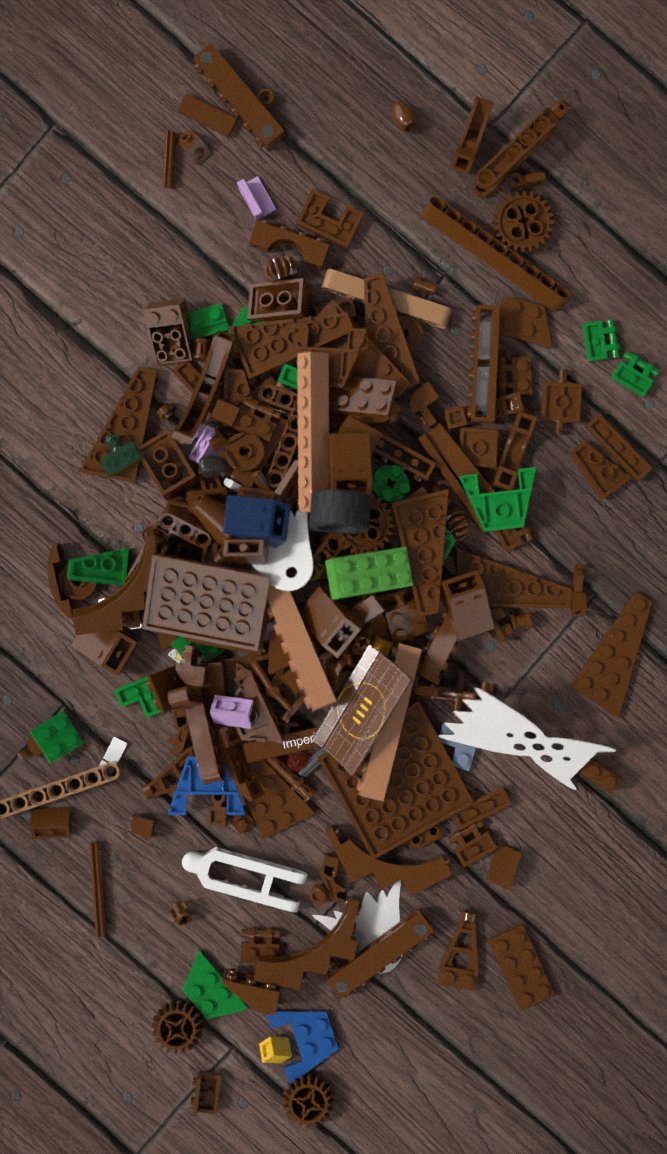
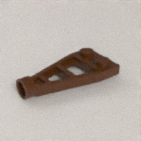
[142,745,196,800]
[437,910,479,991]

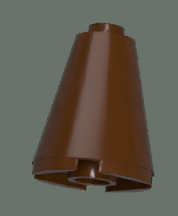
[190,494,231,545]

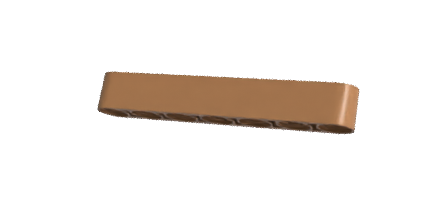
[321,269,452,329]
[0,761,122,818]

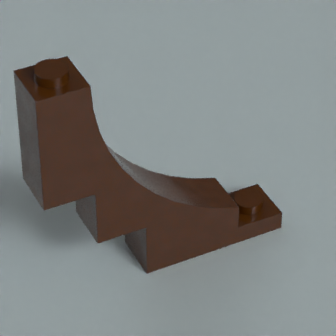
[325,825,453,896]

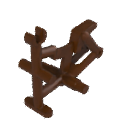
[245,639,306,723]
[415,671,494,718]

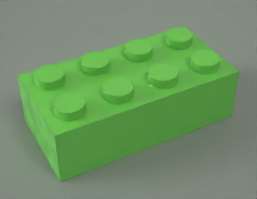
[325,547,413,600]

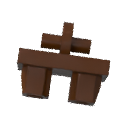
[209,426,241,463]
[480,607,513,643]

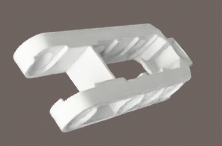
[182,847,308,912]

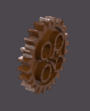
[492,191,555,254]
[333,493,394,554]

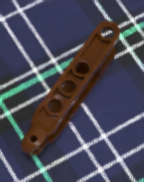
[473,100,570,198]

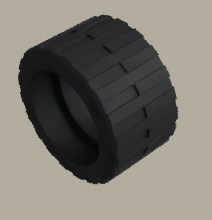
[309,490,371,534]

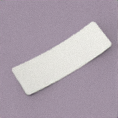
[94,737,127,777]

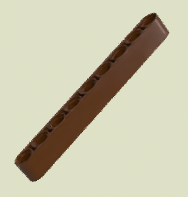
[422,197,571,312]

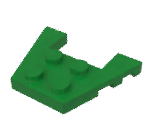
[460,467,536,532]

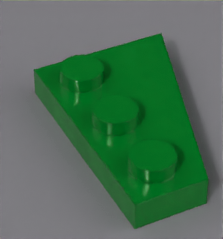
[67,548,129,586]

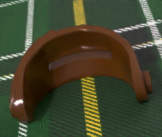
[326,651,356,690]

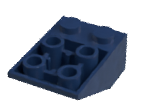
[222,495,291,548]

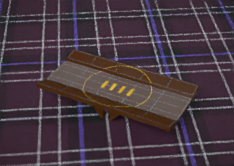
[312,645,412,776]

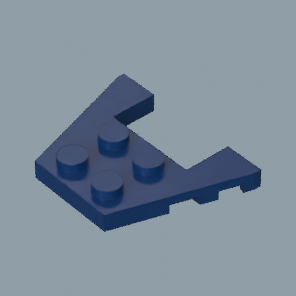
[168,756,244,815]
[267,1010,338,1084]

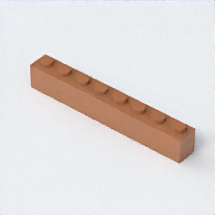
[297,352,329,512]
[251,566,336,712]
[357,643,422,801]

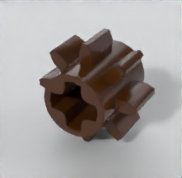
[169,901,193,926]

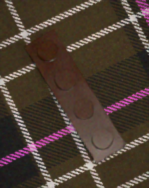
[584,414,652,482]

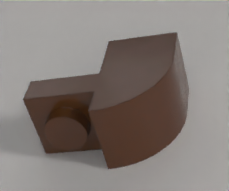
[409,382,439,428]
[176,644,212,687]

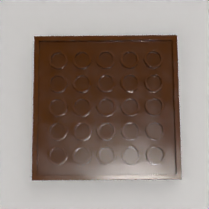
[317,701,474,860]

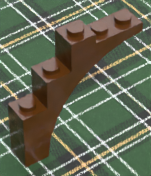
[172,330,236,444]
[72,528,160,635]
[253,896,361,989]

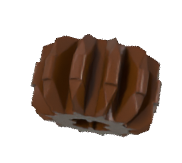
[264,256,297,282]
[446,508,470,541]

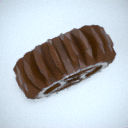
[151,1000,204,1054]
[282,1073,335,1129]

